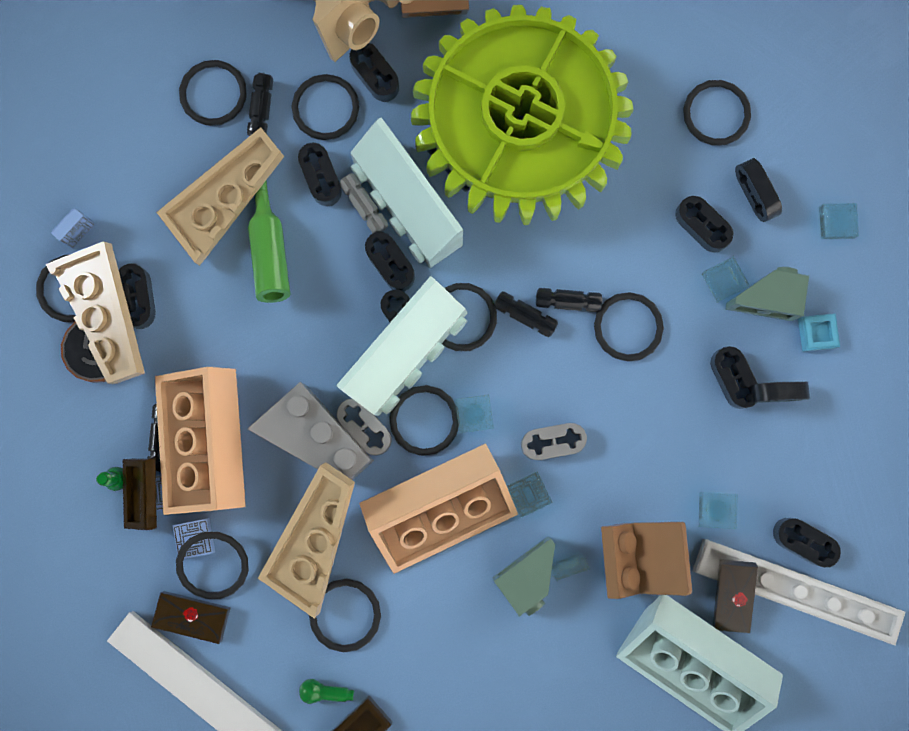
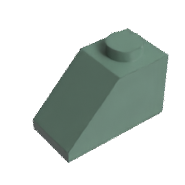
[725,267,809,321]
[492,536,555,617]

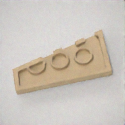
[156,127,284,266]
[46,241,145,384]
[258,462,355,618]

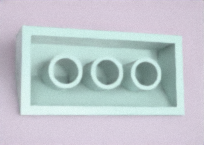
[350,117,463,268]
[336,276,467,416]
[616,595,783,731]

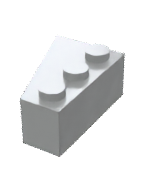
[248,382,374,480]

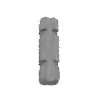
[340,173,388,233]

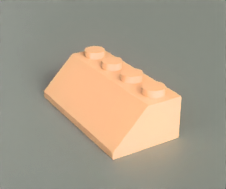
[155,367,246,515]
[359,443,519,574]

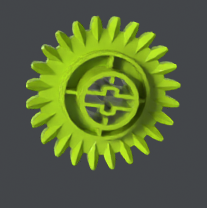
[411,5,633,225]

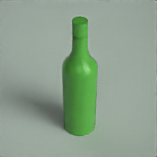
[248,181,291,303]

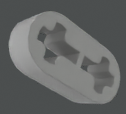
[337,399,392,456]
[521,423,587,460]

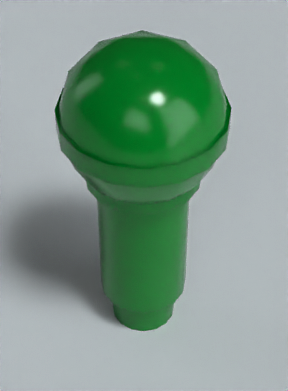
[96,467,123,491]
[299,679,354,704]

